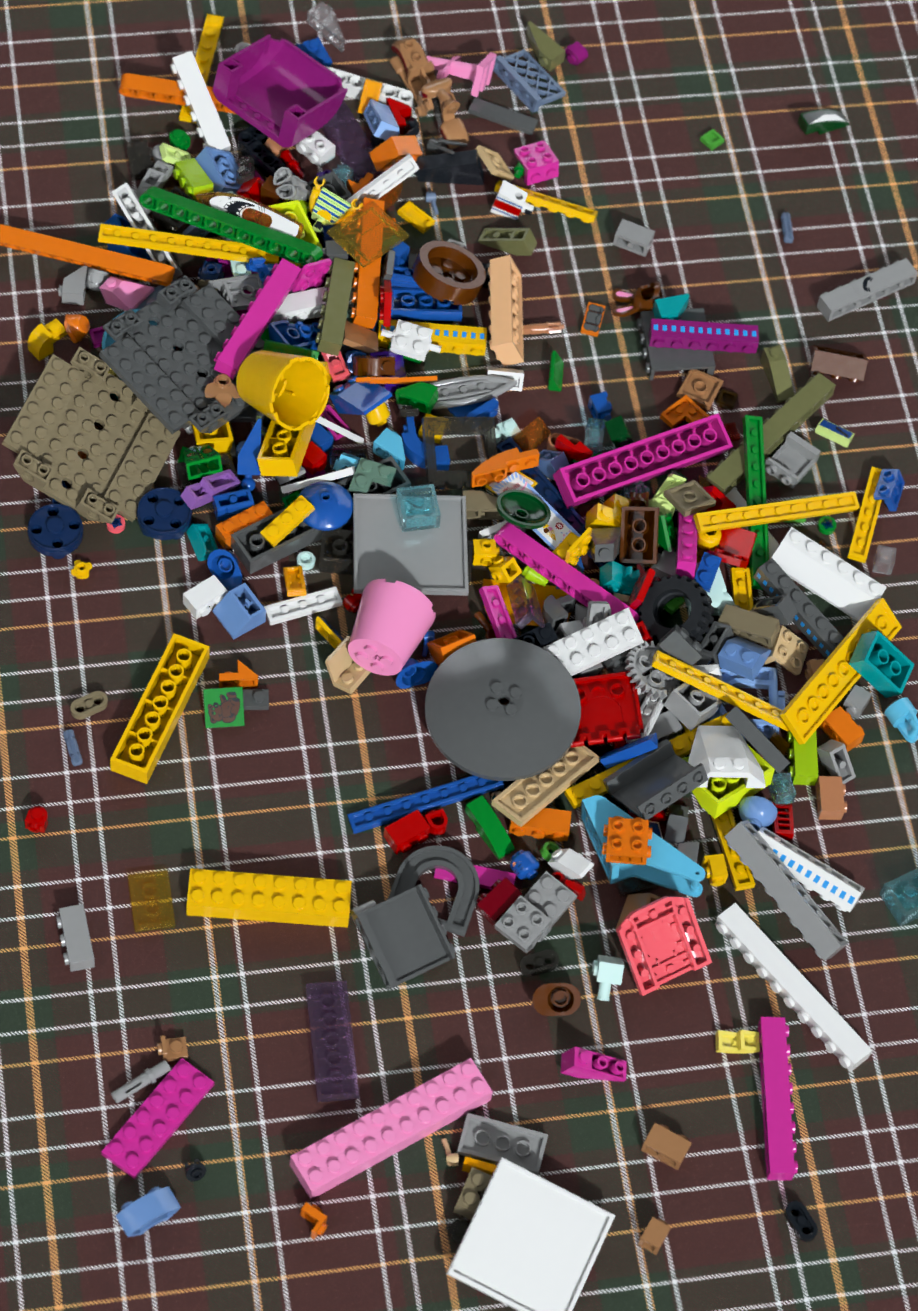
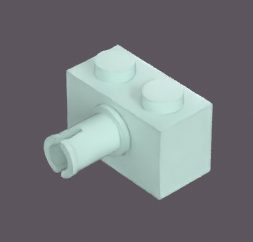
[592,955,624,1001]

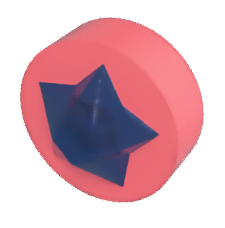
[106,514,125,534]

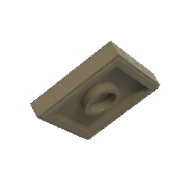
[664,480,716,517]

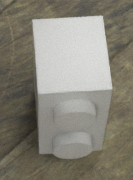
[183,575,228,619]

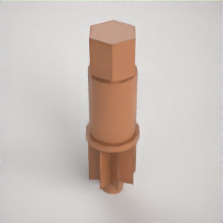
[523,321,564,335]

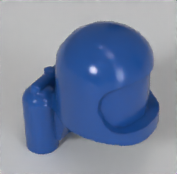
[246,257,275,286]

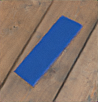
[600,732,658,769]

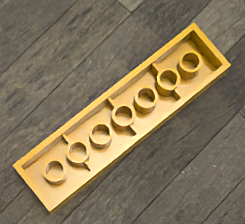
[257,361,331,477]
[110,633,210,784]
[186,868,352,928]

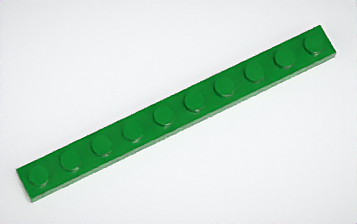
[743,415,769,590]

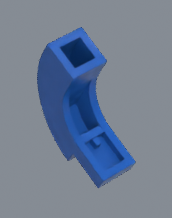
[401,417,450,471]

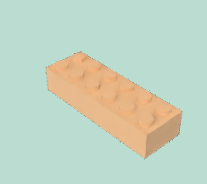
[488,255,524,367]

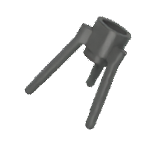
[427,137,467,155]

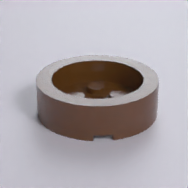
[412,240,486,305]

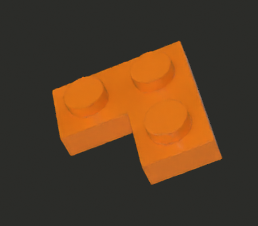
[660,395,709,429]

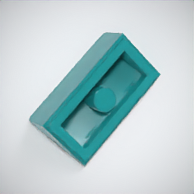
[187,524,218,561]

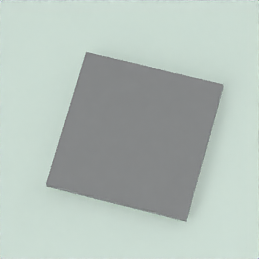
[353,493,469,596]

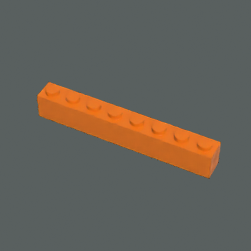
[350,197,385,329]

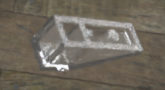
[307,1,345,52]

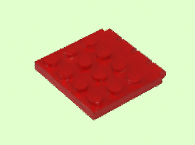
[571,671,644,748]

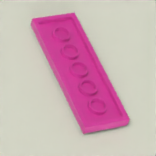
[101,1058,214,1179]

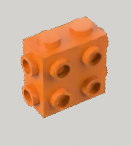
[602,816,652,865]

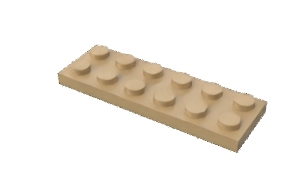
[492,746,600,827]

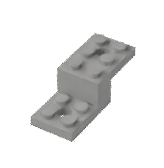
[207,273,264,311]

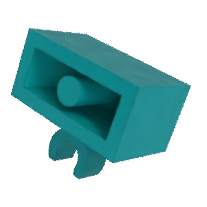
[600,561,640,596]

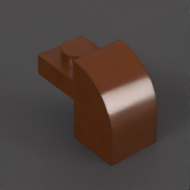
[353,355,395,377]

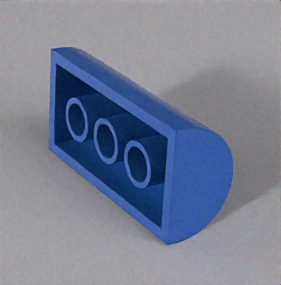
[391,288,463,322]

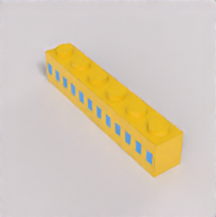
[378,320,487,356]

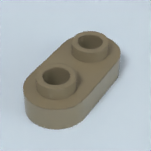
[70,691,108,720]

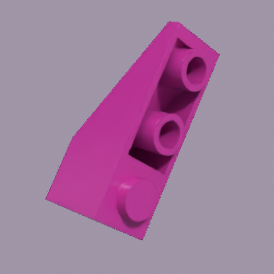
[561,1046,627,1082]

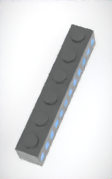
[753,558,844,659]

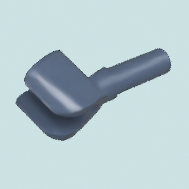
[426,192,439,215]

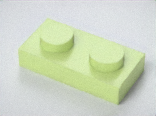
[159,143,191,165]

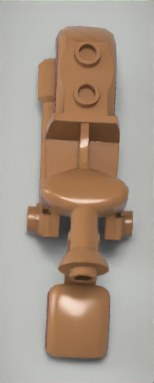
[390,37,470,149]

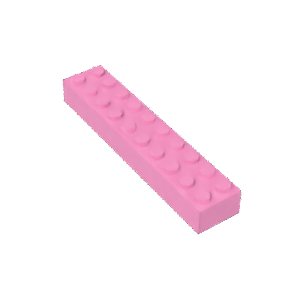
[290,1058,493,1200]

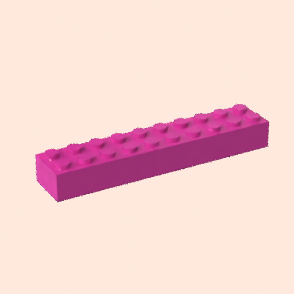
[553,413,733,509]

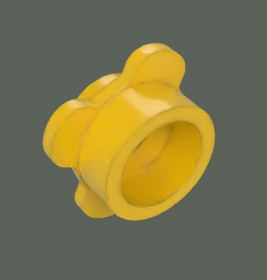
[71,560,92,579]

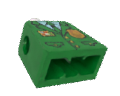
[183,444,223,480]

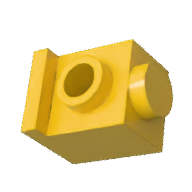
[701,854,728,886]

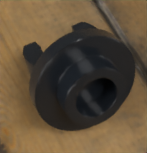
[184,1158,206,1181]

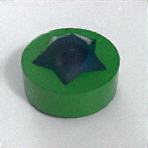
[817,516,837,535]

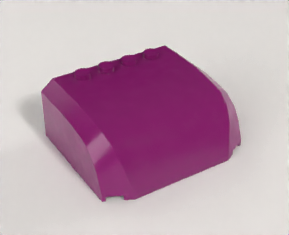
[212,34,348,148]

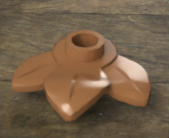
[204,374,241,407]

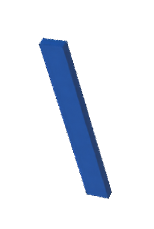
[347,775,504,834]

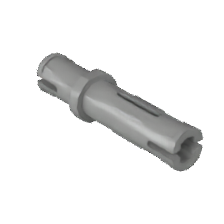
[111,1060,171,1104]

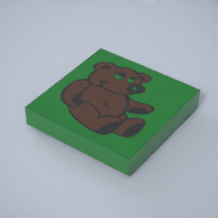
[203,687,245,728]

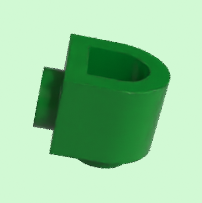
[169,129,190,151]

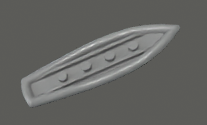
[397,375,517,412]

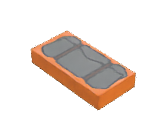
[580,302,606,337]

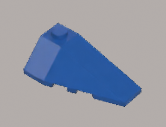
[268,320,320,350]

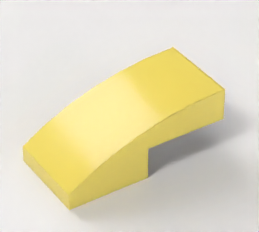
[715,1030,760,1054]

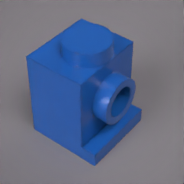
[588,391,612,423]

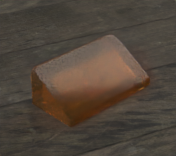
[514,416,551,452]

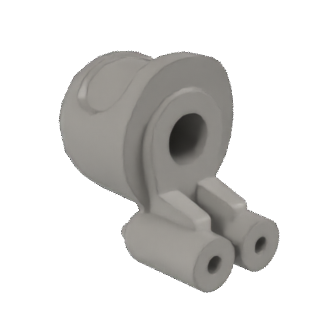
[86,267,109,291]

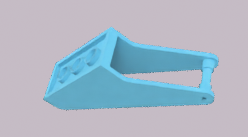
[581,795,706,897]

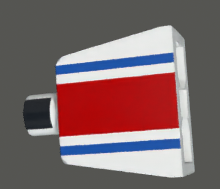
[490,180,534,220]

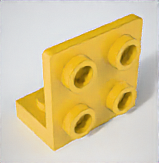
[552,527,592,567]

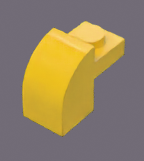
[28,319,67,361]

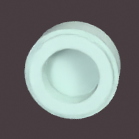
[296,551,315,570]

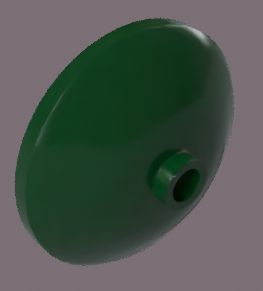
[496,490,551,529]

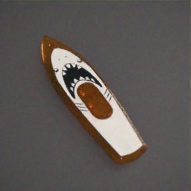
[195,192,304,239]

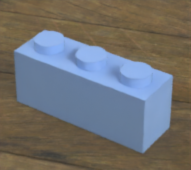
[363,99,400,141]

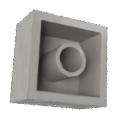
[664,683,722,731]

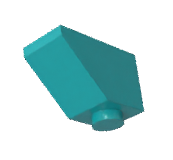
[652,293,690,320]

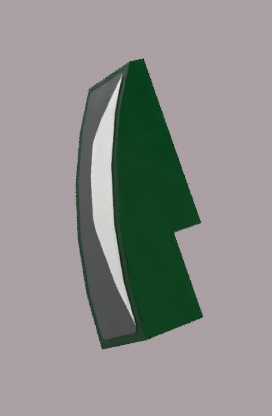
[798,109,849,135]

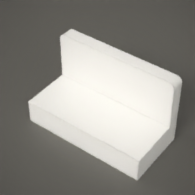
[487,367,524,391]

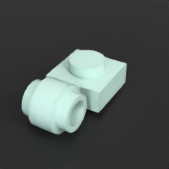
[485,418,521,445]

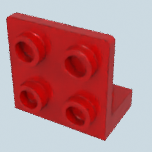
[707,528,757,569]

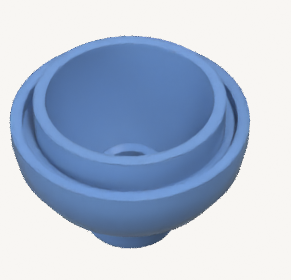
[738,796,778,831]

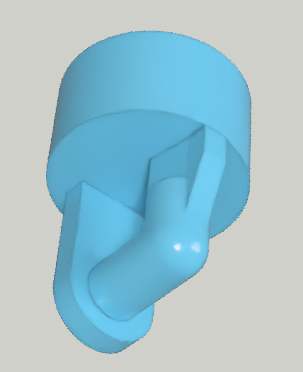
[884,697,918,743]

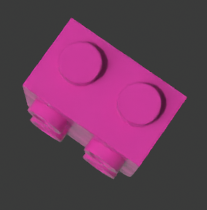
[514,141,559,186]
[291,258,332,293]

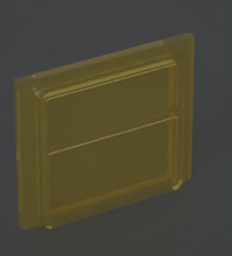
[327,201,409,268]

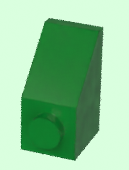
[395,382,439,414]

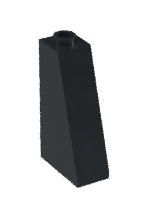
[414,149,484,185]

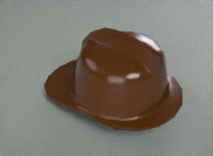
[532,983,581,1016]

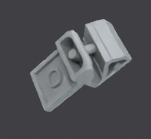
[495,871,577,953]

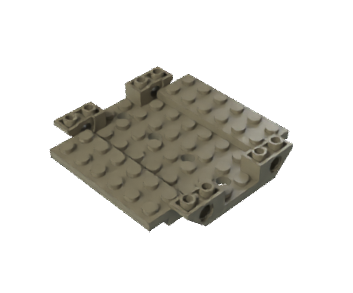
[2,347,181,524]

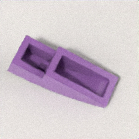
[181,469,241,510]

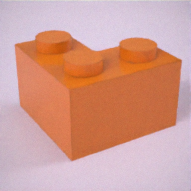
[369,135,422,172]

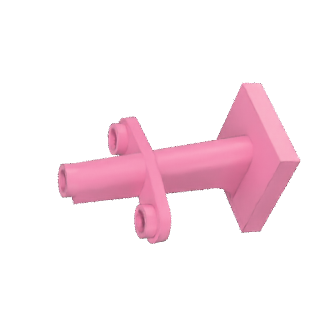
[427,52,497,97]

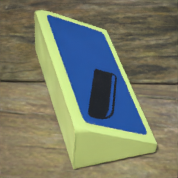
[815,418,855,448]

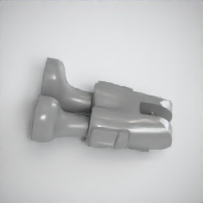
[273,167,310,201]

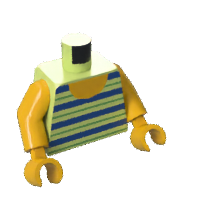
[309,176,363,233]

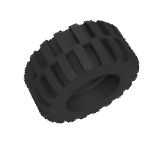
[638,574,714,644]

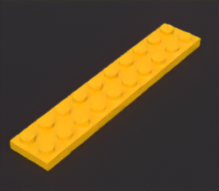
[779,598,902,745]

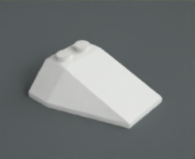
[688,725,766,788]

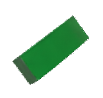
[465,795,515,860]

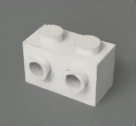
[296,131,336,168]

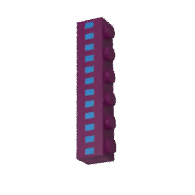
[649,318,759,354]

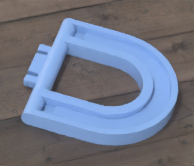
[706,667,785,741]

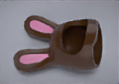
[612,281,663,317]

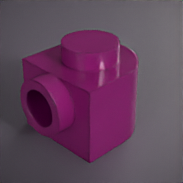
[565,41,588,66]

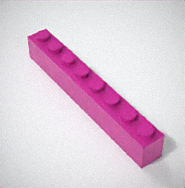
[214,258,301,380]
[758,1017,798,1181]

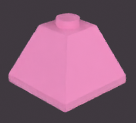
[99,276,155,311]

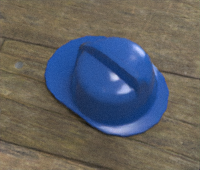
[207,549,243,592]
[396,658,438,689]

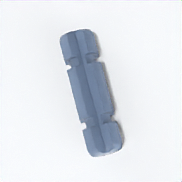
[780,212,794,243]
[63,729,83,766]

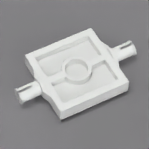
[381,319,442,362]

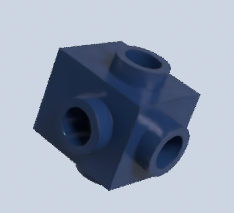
[198,261,225,280]

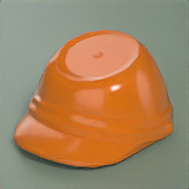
[64,314,90,343]

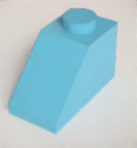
[373,428,405,471]

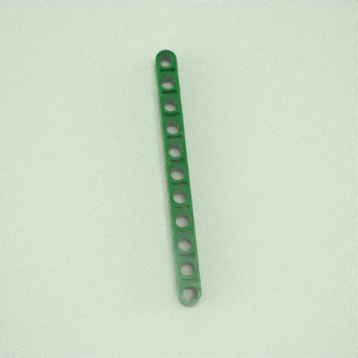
[139,186,323,266]

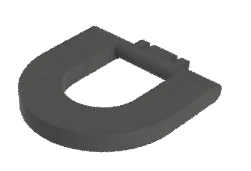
[388,845,479,937]

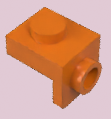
[301,1202,328,1239]

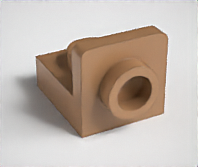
[157,1035,188,1062]

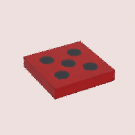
[626,568,656,610]

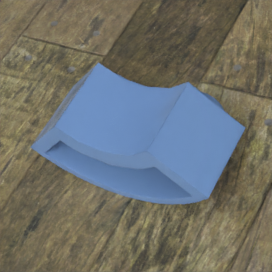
[116,1186,181,1237]

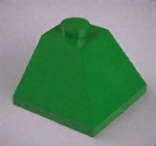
[658,513,677,552]

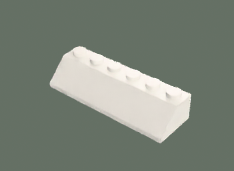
[771,527,886,621]

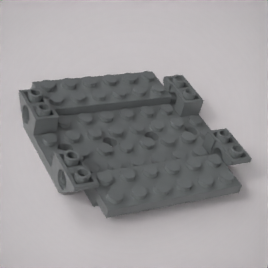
[99,275,264,434]

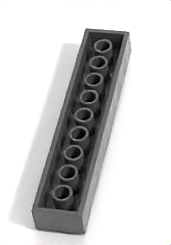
[231,456,411,574]

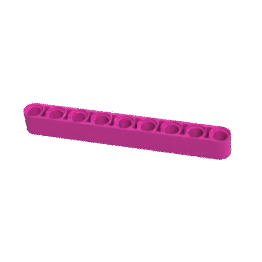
[494,523,639,622]

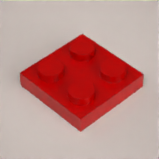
[379,280,392,327]

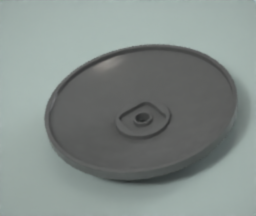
[425,638,581,781]

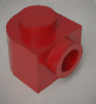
[25,806,48,833]
[424,808,448,836]

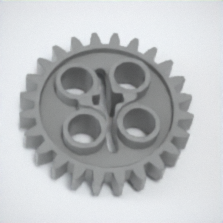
[624,641,682,700]

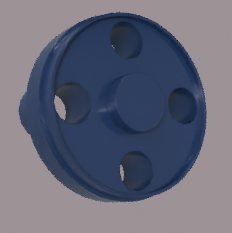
[137,488,192,540]
[28,504,83,559]

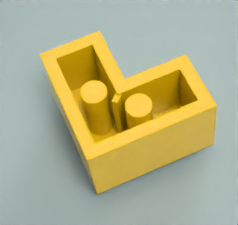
[585,494,630,529]

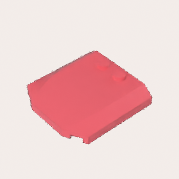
[616,896,712,996]

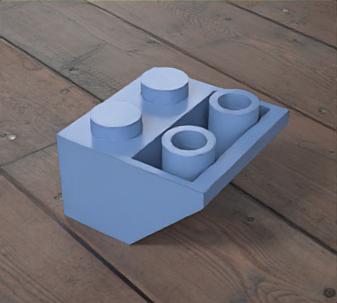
[213,583,266,640]

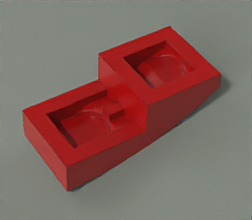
[555,434,593,462]

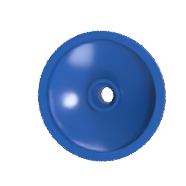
[299,481,353,531]

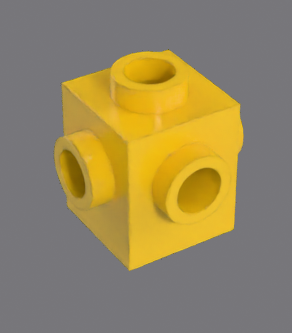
[471,538,500,566]
[488,556,522,584]

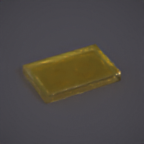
[128,870,175,933]

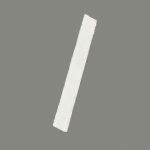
[316,417,364,445]

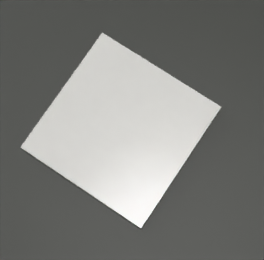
[446,1157,615,1311]

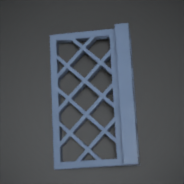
[493,49,566,113]

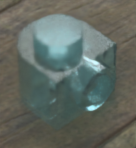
[332,165,354,187]

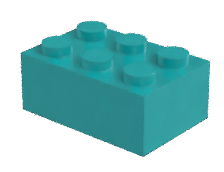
[849,630,915,698]

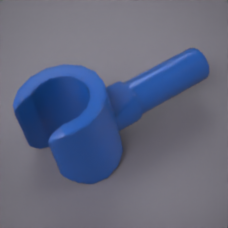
[422,631,435,657]

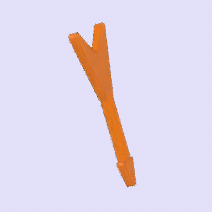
[355,376,438,385]

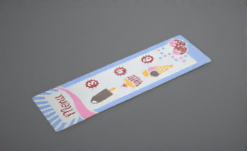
[492,471,581,551]

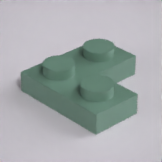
[349,458,397,494]

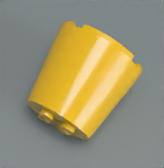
[236,350,330,431]

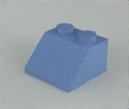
[718,636,771,681]

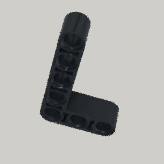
[238,125,298,178]

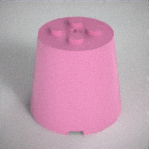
[348,579,436,676]

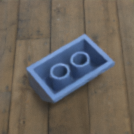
[195,146,245,198]

